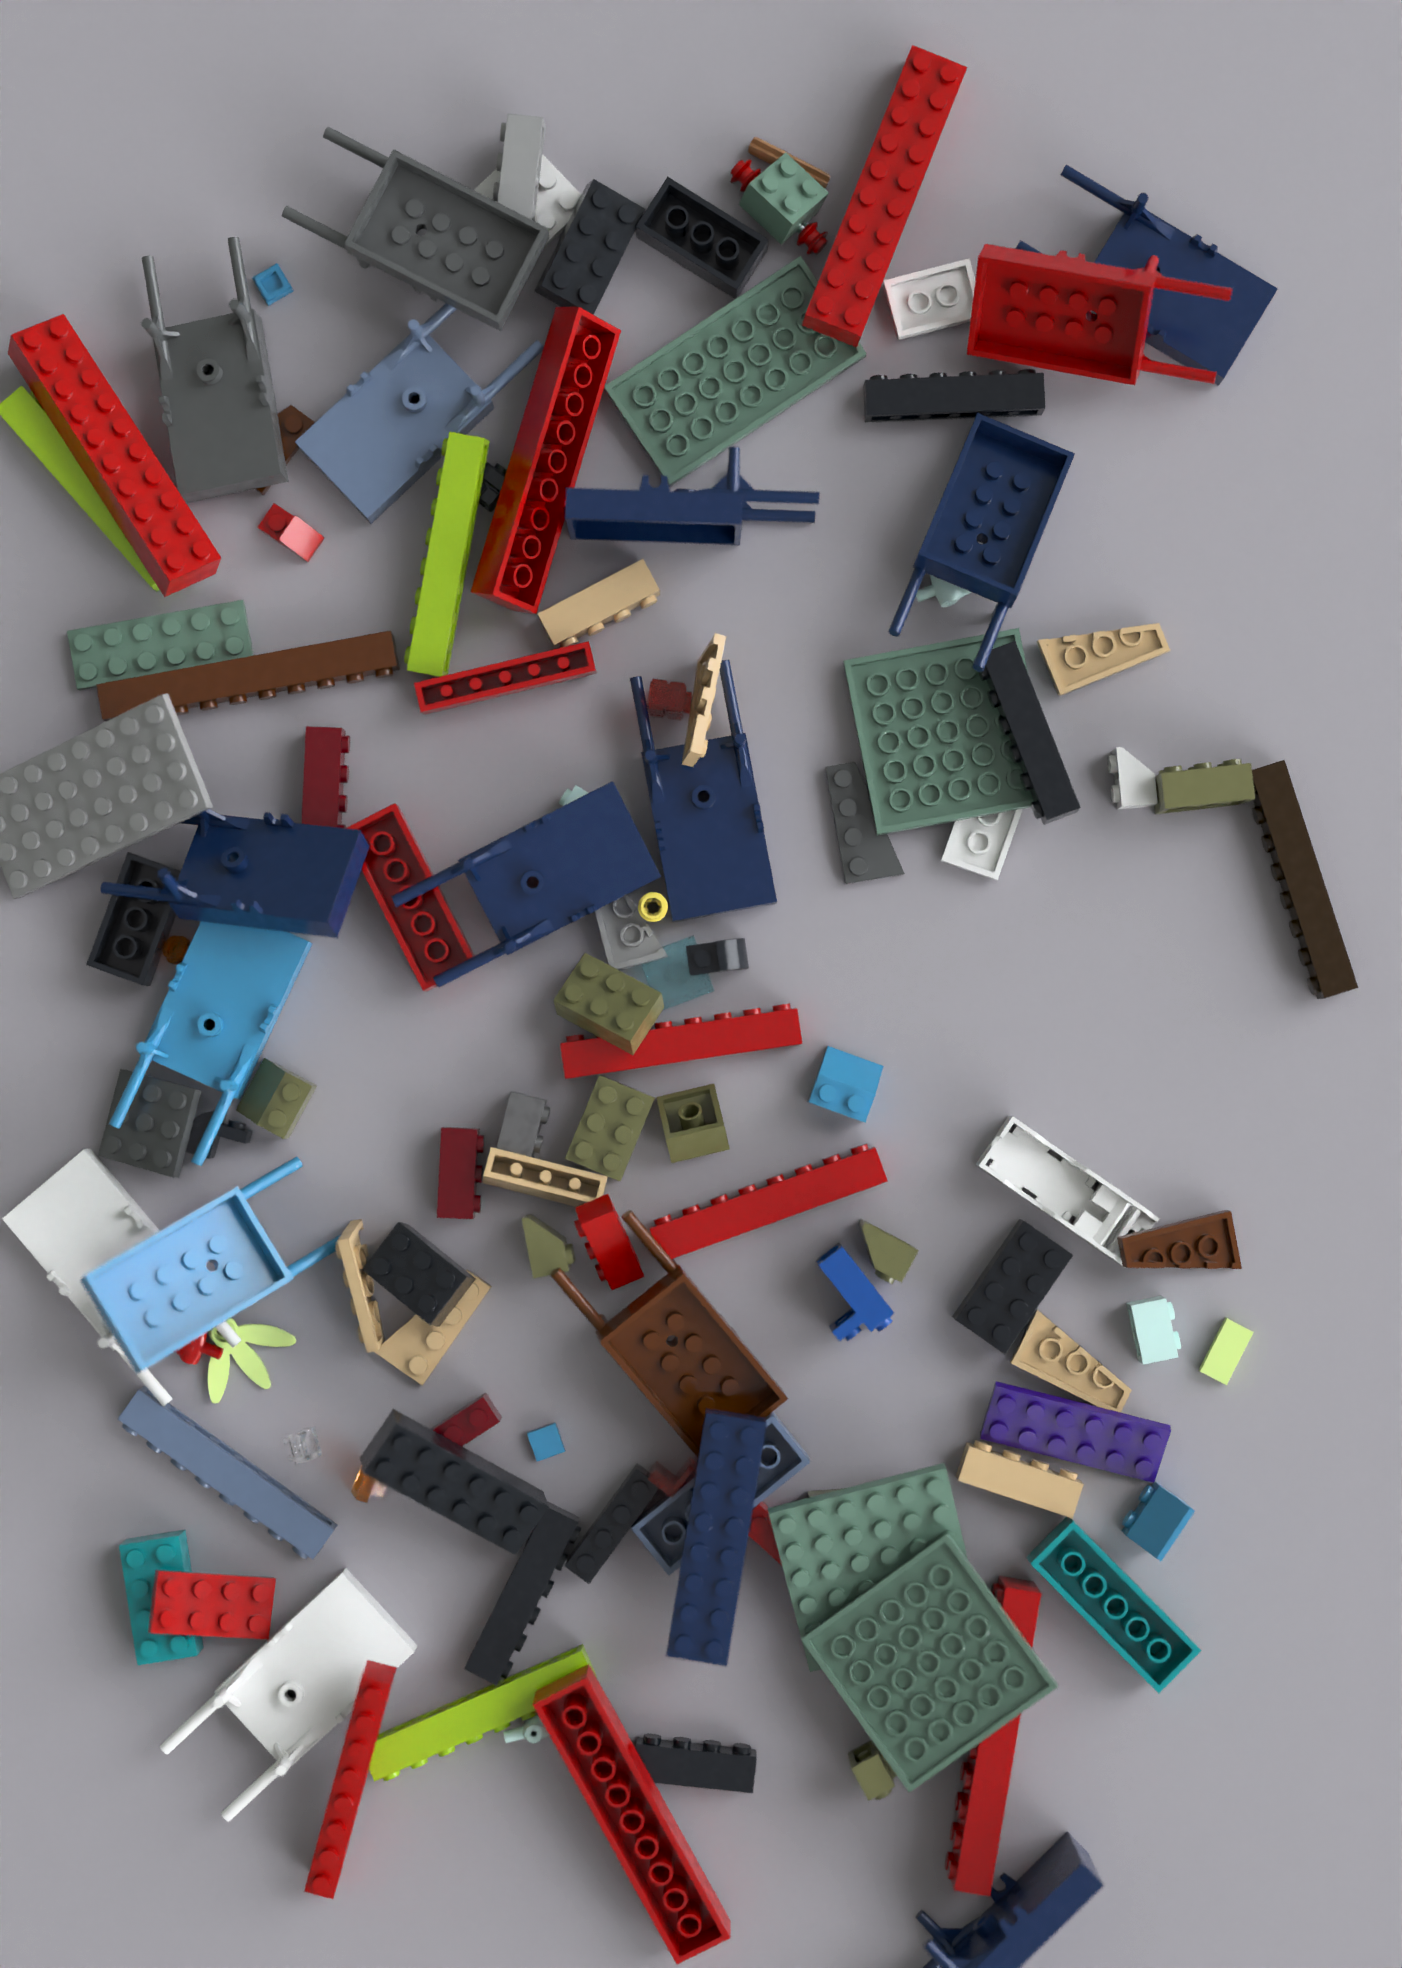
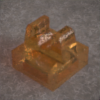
[351,1466,388,1503]

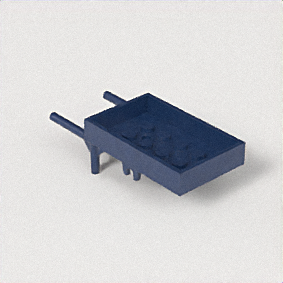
[1015,164,1278,386]
[888,413,1075,672]
[565,447,820,545]
[630,660,777,923]
[391,781,662,988]
[101,809,369,938]
[915,1831,1104,1968]

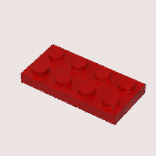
[148,1570,276,1640]

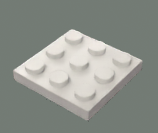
[474,154,582,248]

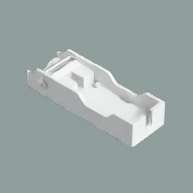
[975,1116,1160,1268]

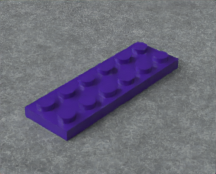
[980,1381,1171,1483]

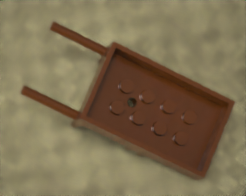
[550,1210,788,1458]

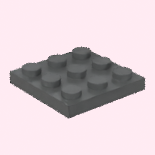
[98,1069,202,1178]

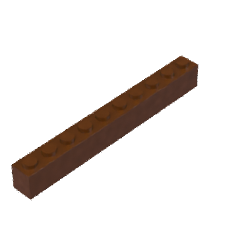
[96,631,400,721]

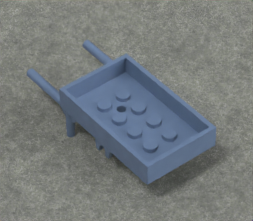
[295,303,544,524]

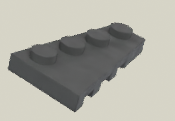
[825,762,905,884]

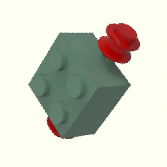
[730,152,829,255]

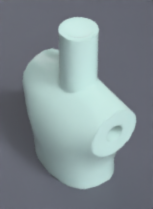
[916,575,972,607]
[503,1714,550,1743]

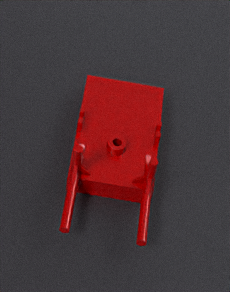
[967,244,1232,385]

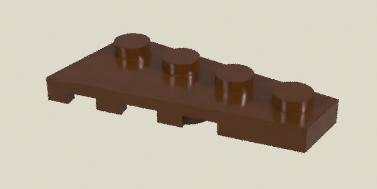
[1117,1210,1242,1269]

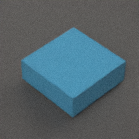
[252,263,293,306]
[527,1422,566,1462]

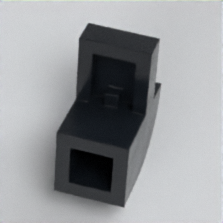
[686,938,749,976]
[186,1111,253,1159]

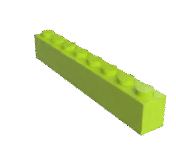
[0,385,159,592]
[404,431,490,677]
[369,1644,597,1782]

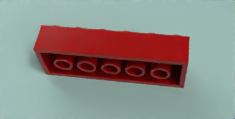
[346,803,475,992]

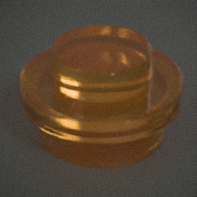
[163,935,190,965]

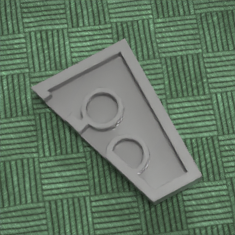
[595,894,668,970]

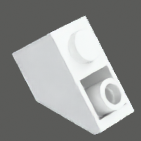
[1108,747,1158,810]

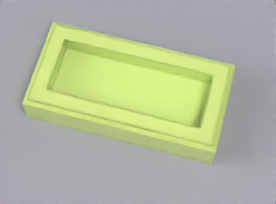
[1198,1317,1254,1385]

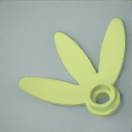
[207,1318,296,1404]

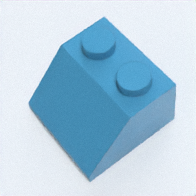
[807,1046,883,1122]
[1121,1482,1195,1562]

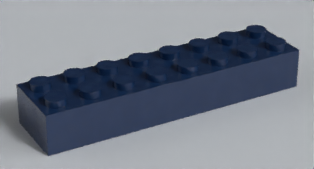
[666,1408,767,1666]

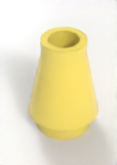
[638,892,668,922]

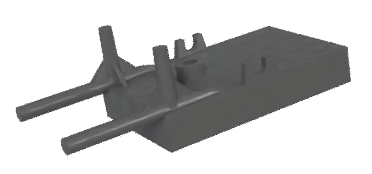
[282,127,549,331]
[141,237,289,503]

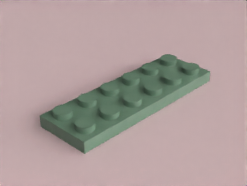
[67,600,254,691]

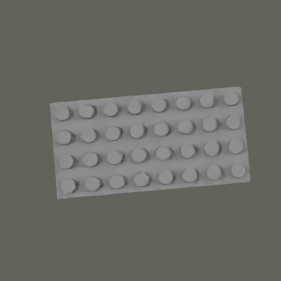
[0,694,213,899]

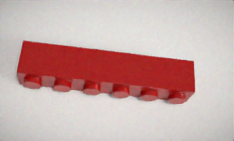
[414,641,597,715]

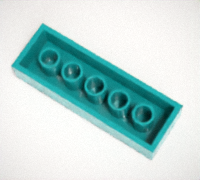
[1026,1517,1202,1693]

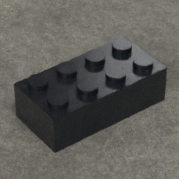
[636,177,769,299]
[534,179,645,315]
[86,852,180,986]
[952,1219,1073,1354]

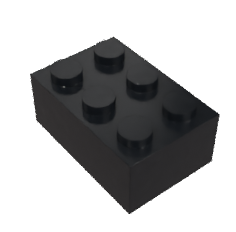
[362,1222,476,1327]

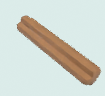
[748,137,830,188]

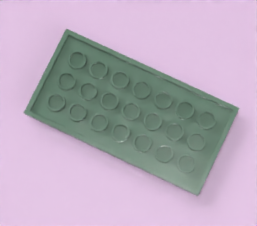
[604,256,867,487]

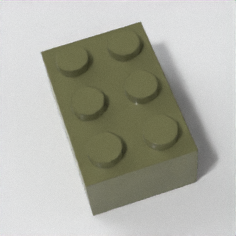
[1154,759,1255,814]
[553,953,664,1055]
[565,1075,655,1181]

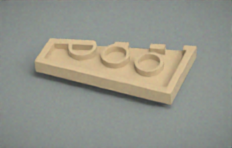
[374,1269,492,1386]

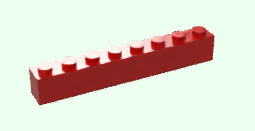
[560,1003,803,1079]
[649,1143,888,1259]
[304,1660,397,1899]

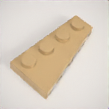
[1037,623,1170,696]
[682,633,726,767]
[335,1219,385,1353]
[1010,1309,1132,1413]

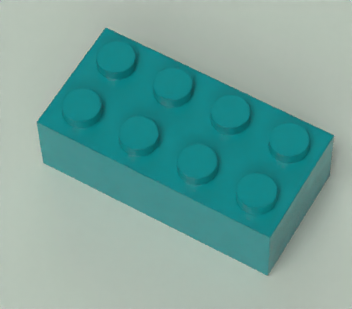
[119,1529,204,1666]

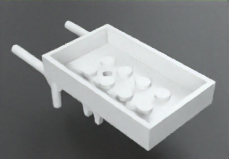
[2,1148,242,1407]
[160,1568,418,1822]

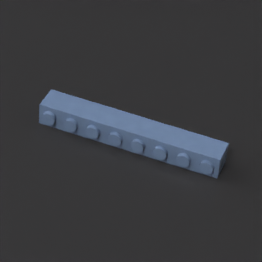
[118,1386,338,1559]

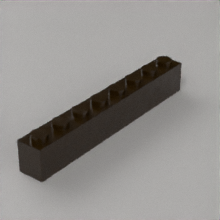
[1252,760,1358,999]

